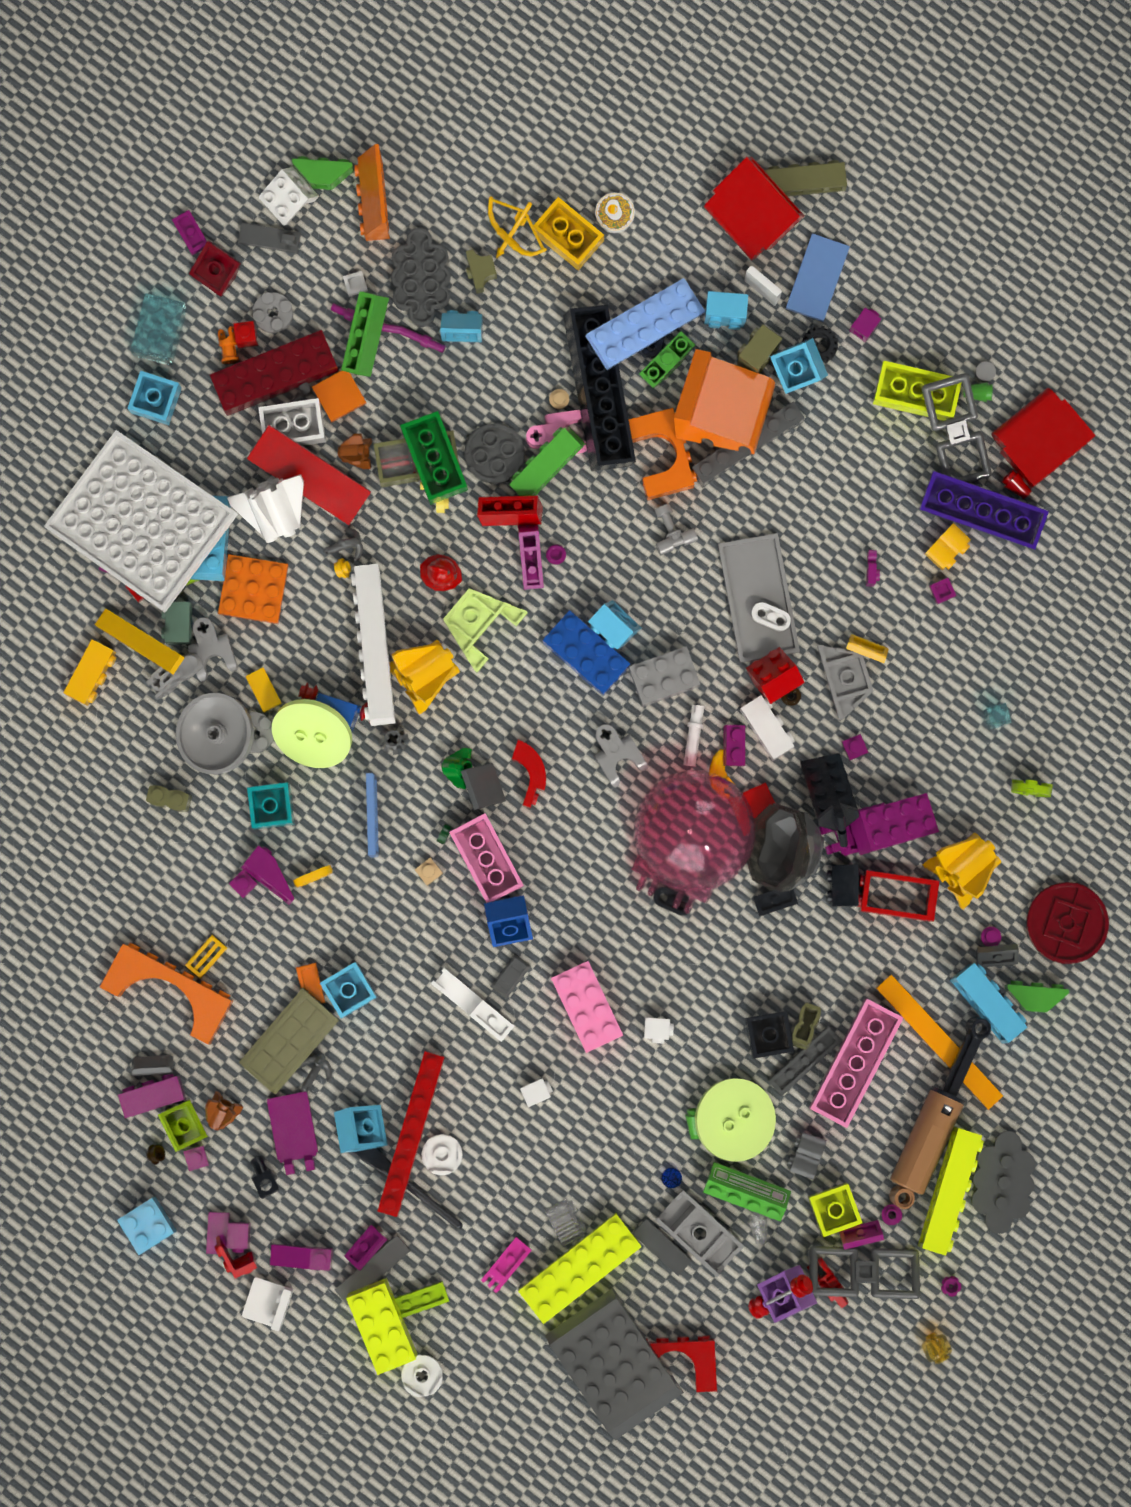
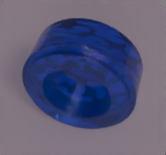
[661,1167,682,1188]

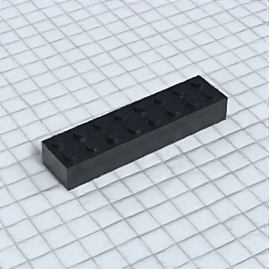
[563,305,636,471]

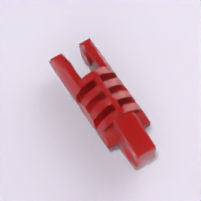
[807,1257,849,1309]

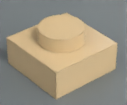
[415,857,443,886]

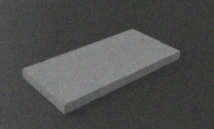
[718,533,800,663]

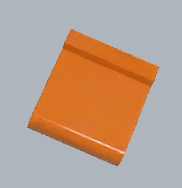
[674,349,775,455]

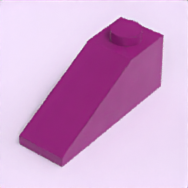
[518,525,544,590]
[241,845,295,905]
[270,1244,333,1271]

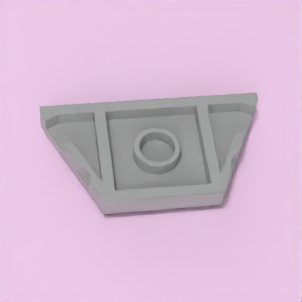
[817,645,873,721]

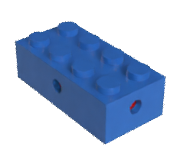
[542,610,630,696]

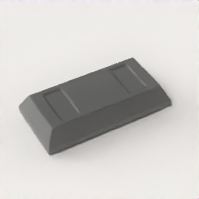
[490,954,531,999]
[131,1055,174,1076]

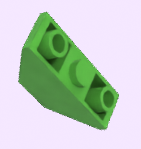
[292,156,354,190]
[639,331,696,388]
[1004,981,1069,1013]

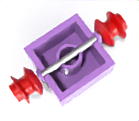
[748,1265,817,1323]

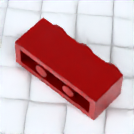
[477,496,543,526]

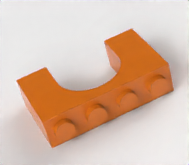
[629,408,697,501]

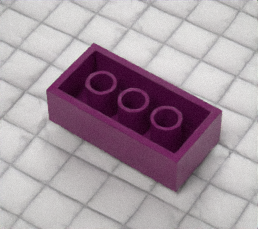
[850,793,939,855]

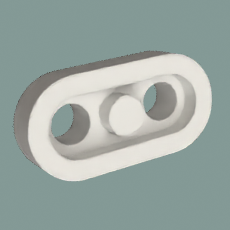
[751,602,791,631]

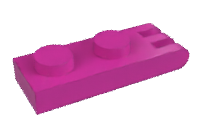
[481,1237,532,1293]

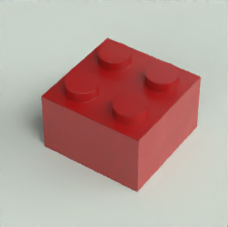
[746,647,805,704]

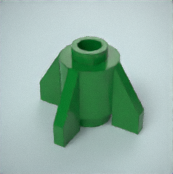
[441,748,473,789]

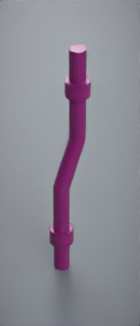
[330,303,446,353]

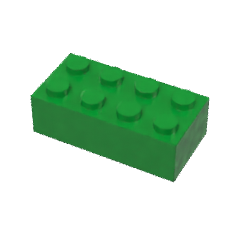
[400,411,468,505]

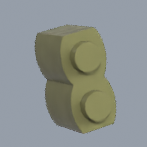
[146,785,192,812]
[792,1003,821,1050]

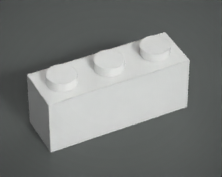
[740,695,795,761]

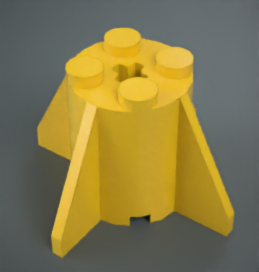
[389,640,460,715]
[922,832,1001,910]

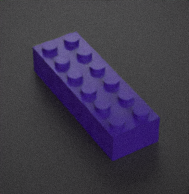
[919,471,1049,550]

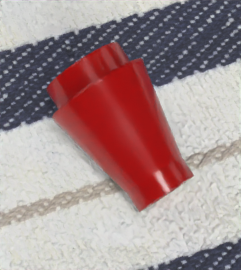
[1001,470,1032,499]

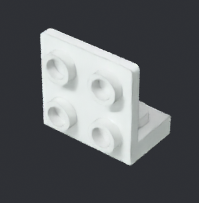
[259,167,319,226]
[242,1277,294,1331]

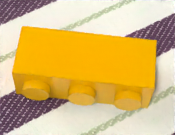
[63,639,117,706]

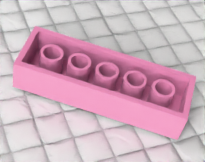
[809,999,903,1128]

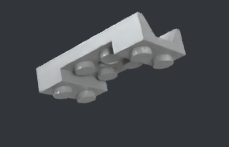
[655,1190,745,1277]

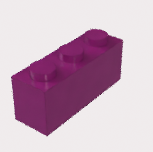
[118,1073,186,1118]

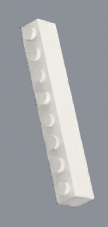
[351,564,396,726]

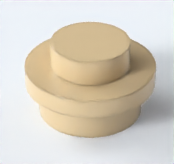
[549,389,569,409]

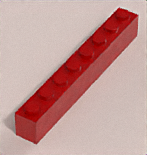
[377,1051,445,1217]

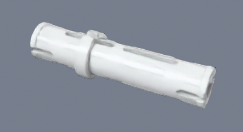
[683,705,705,767]

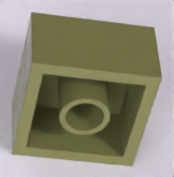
[736,324,782,374]

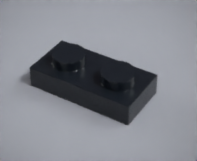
[753,888,798,917]

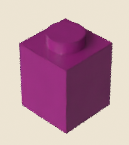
[849,307,881,343]
[227,1222,251,1253]

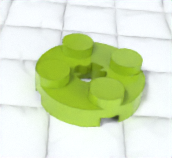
[1011,779,1053,798]

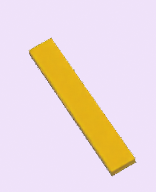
[94,608,184,675]

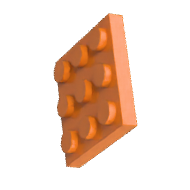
[218,554,289,624]

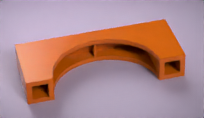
[100,942,233,1045]

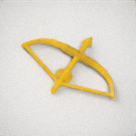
[488,196,547,258]

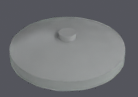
[176,693,254,775]

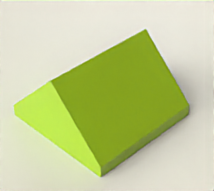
[158,1100,208,1152]

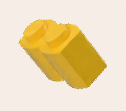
[925,523,971,570]

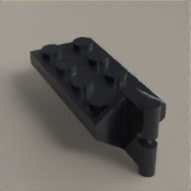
[800,753,859,847]

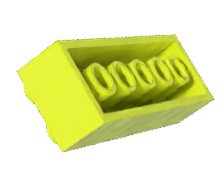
[918,1127,984,1256]
[518,1213,642,1324]

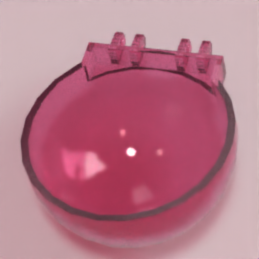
[631,770,756,914]

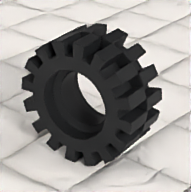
[802,326,838,363]

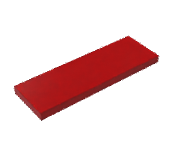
[247,424,371,525]

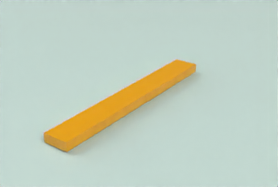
[876,975,1003,1110]

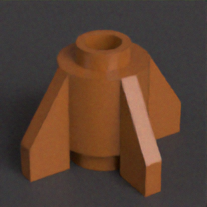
[338,433,373,470]
[205,1091,243,1130]

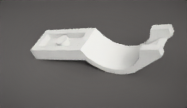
[431,968,514,1042]

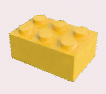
[532,197,604,271]

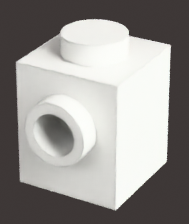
[644,1018,674,1044]

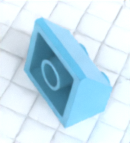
[440,310,483,342]
[588,600,642,650]
[334,1105,387,1153]

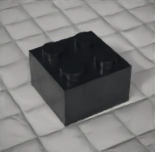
[745,1011,794,1059]

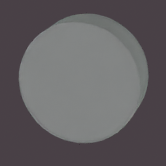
[975,361,996,383]

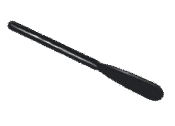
[351,1148,463,1230]

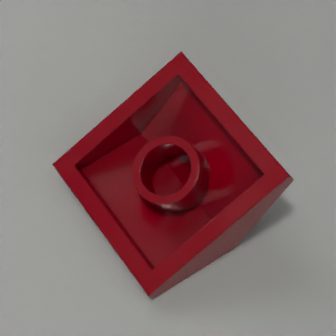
[189,240,241,297]

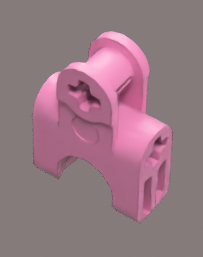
[526,410,587,454]

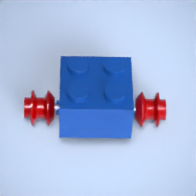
[298,682,370,732]

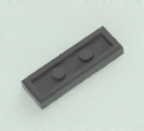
[632,1219,692,1276]

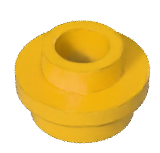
[334,558,351,578]

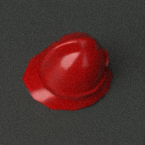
[420,554,462,591]

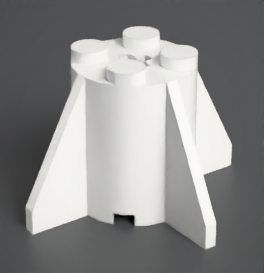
[227,475,304,543]

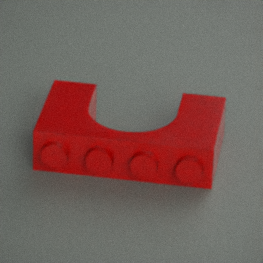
[646,1335,717,1392]

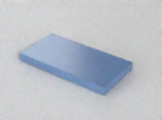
[786,233,850,322]
[366,773,379,858]

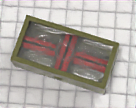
[374,430,460,487]

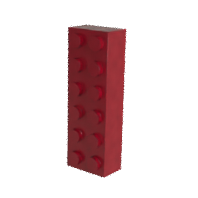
[210,330,339,416]

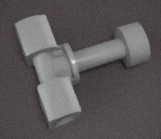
[655,504,698,556]

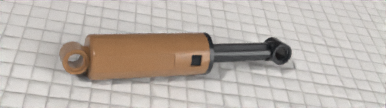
[889,1017,991,1209]

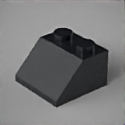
[827,864,859,907]

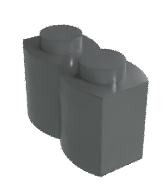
[787,1132,827,1180]

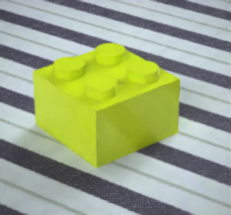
[808,1183,862,1237]

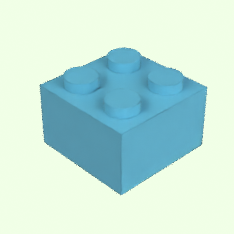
[704,291,748,330]
[770,338,828,394]
[128,371,182,426]
[320,962,378,1019]
[117,1196,177,1255]

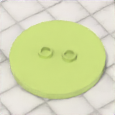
[272,699,352,768]
[695,1078,776,1162]

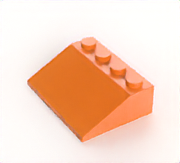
[354,144,390,241]

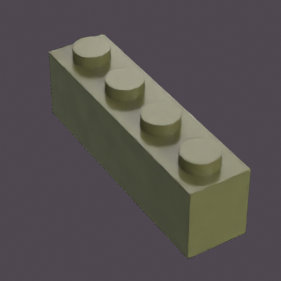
[765,160,847,197]

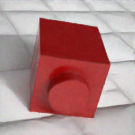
[233,321,258,348]

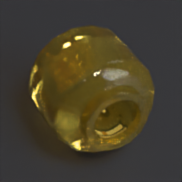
[921,1332,952,1365]

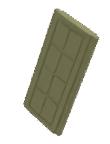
[239,988,340,1095]

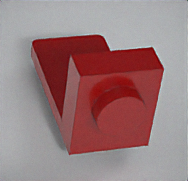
[214,1236,257,1278]

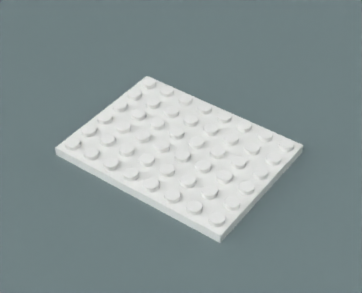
[44,430,238,613]

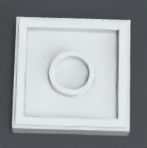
[744,266,782,306]

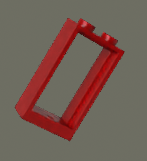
[857,870,940,922]

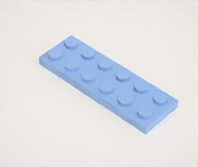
[585,278,705,370]

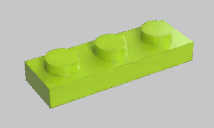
[395,1281,449,1318]

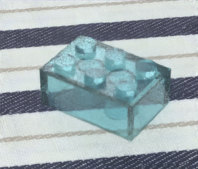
[130,293,187,366]

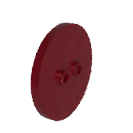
[1026,882,1109,964]

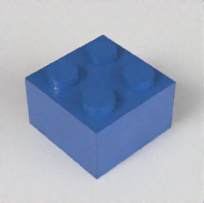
[484,895,533,947]

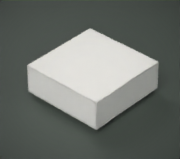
[343,271,368,297]

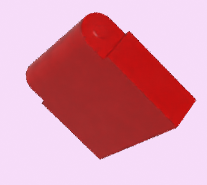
[704,156,805,260]
[991,388,1096,489]

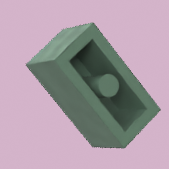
[161,602,192,645]

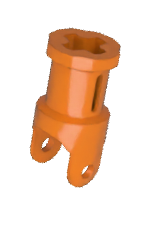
[218,326,239,364]

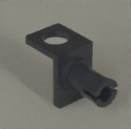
[250,1156,279,1199]

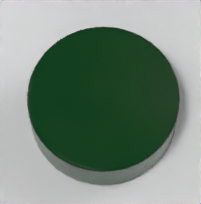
[436,823,452,844]

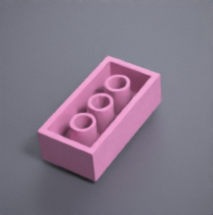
[449,813,524,903]
[551,961,623,1053]

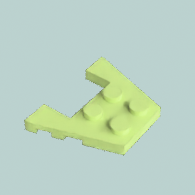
[443,588,528,673]

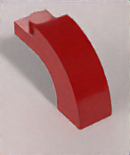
[512,740,546,809]

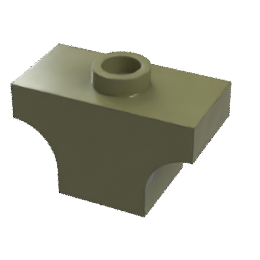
[466,249,497,294]

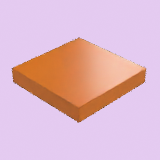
[312,371,367,423]

